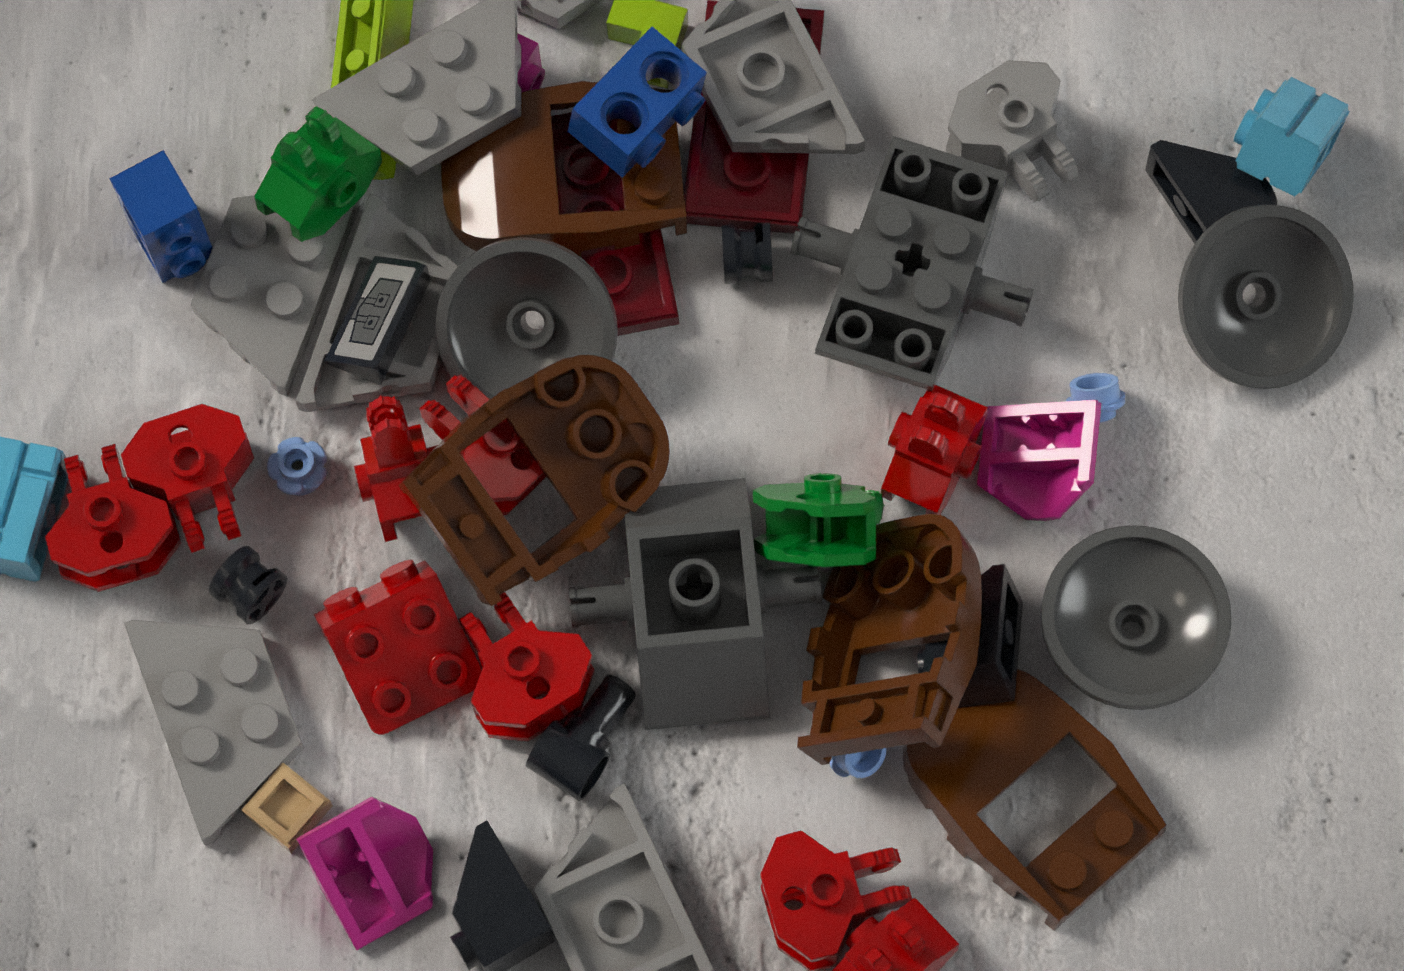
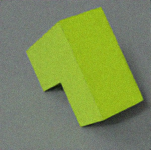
[606,0,688,89]

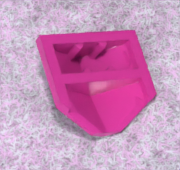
[977,400,1101,521]
[296,796,433,950]

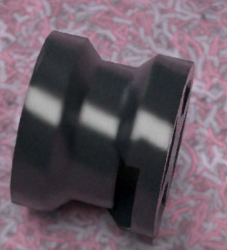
[721,222,773,284]
[209,546,288,624]

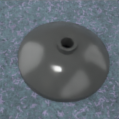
[1178,204,1354,389]
[435,237,618,399]
[1041,525,1231,710]

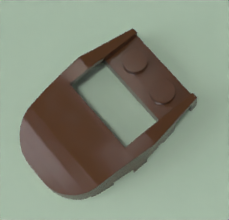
[441,81,687,257]
[399,355,670,606]
[797,514,982,765]
[903,669,1167,931]

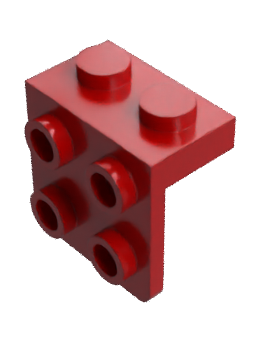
[314,559,482,735]

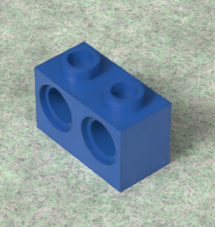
[568,27,707,178]
[109,150,213,283]

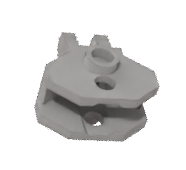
[946,60,1080,202]

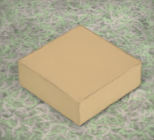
[241,763,333,854]

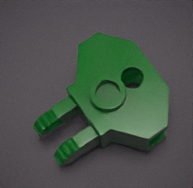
[254,106,382,242]
[753,473,885,567]

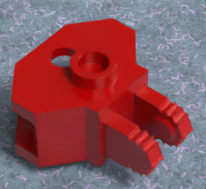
[419,374,547,515]
[880,385,988,515]
[354,395,438,542]
[121,404,254,553]
[45,444,182,592]
[458,592,595,742]
[760,830,912,971]
[832,898,959,971]

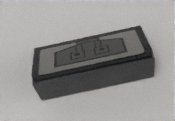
[324,256,431,385]

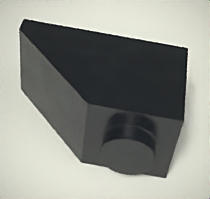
[1145,140,1277,244]
[917,564,1023,708]
[450,820,555,971]

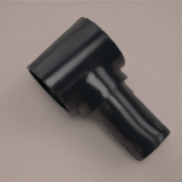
[526,674,636,801]

